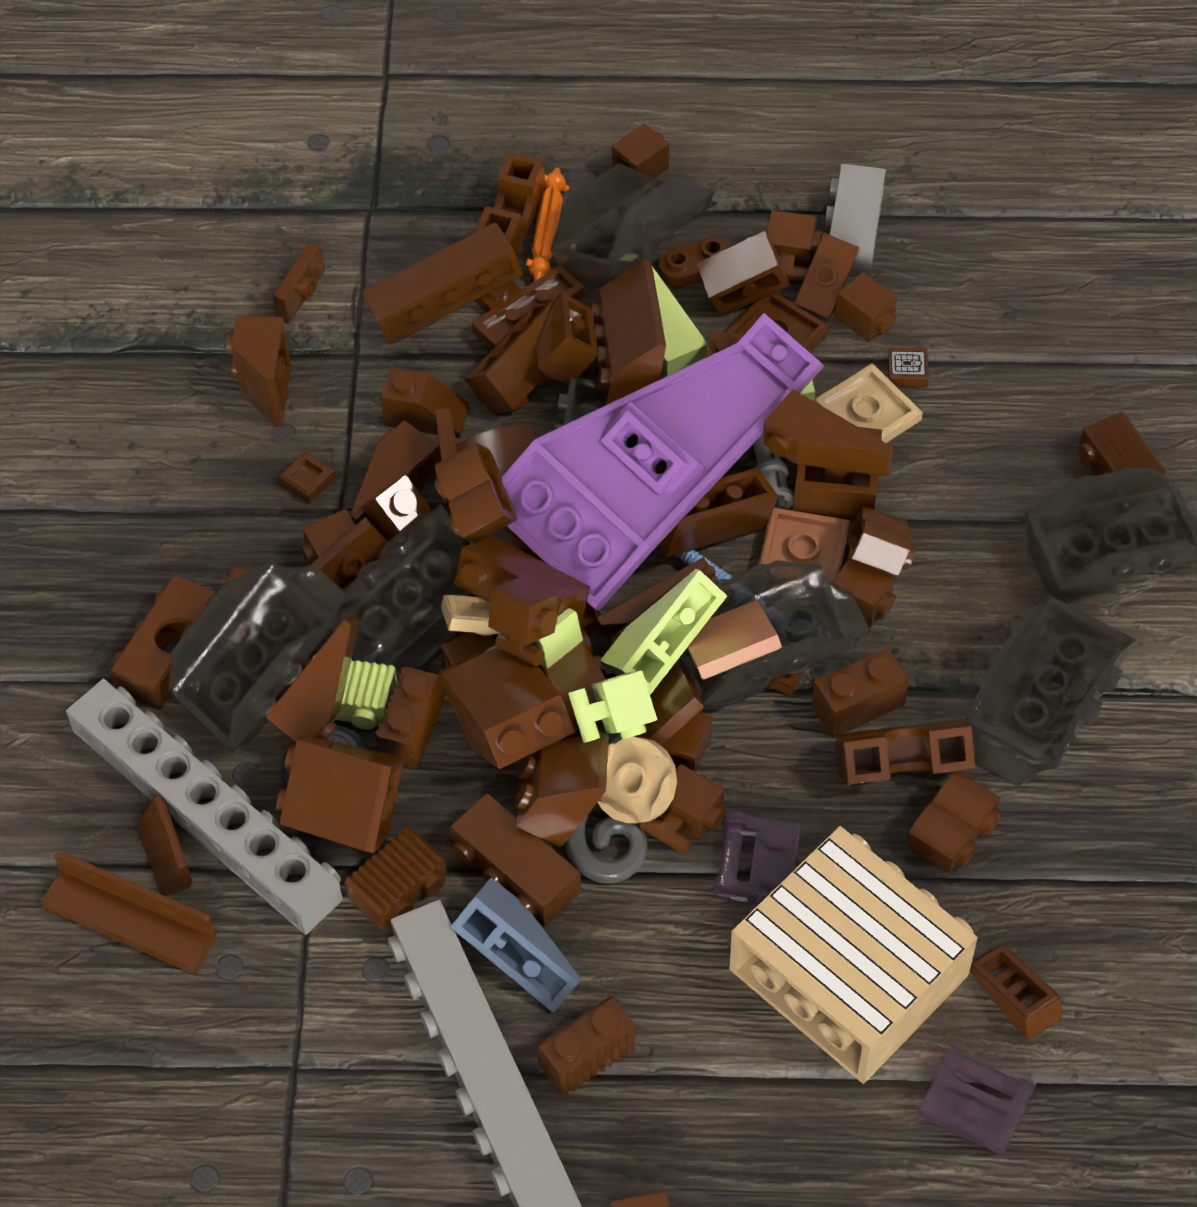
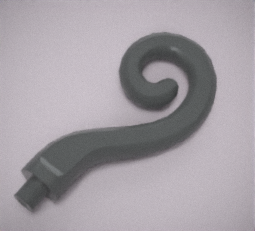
[564,729,648,884]

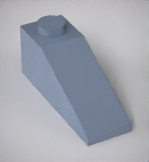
[450,877,581,1013]

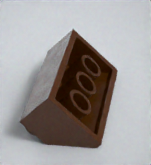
[590,259,666,405]

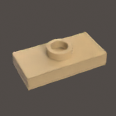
[441,595,500,636]

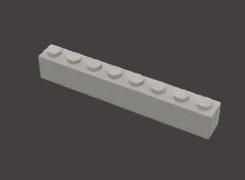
[387,899,582,1207]

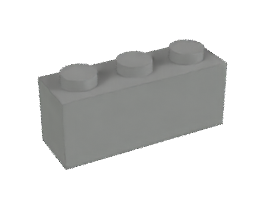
[822,164,886,277]

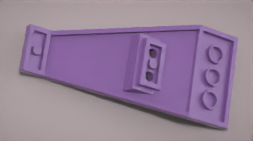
[502,313,824,611]

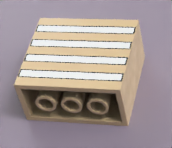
[729,826,978,1084]

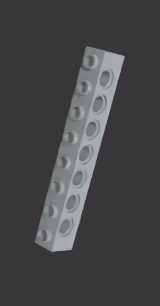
[66,678,343,935]

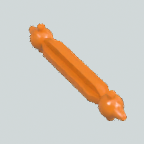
[525,167,569,281]

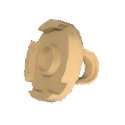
[598,736,677,824]

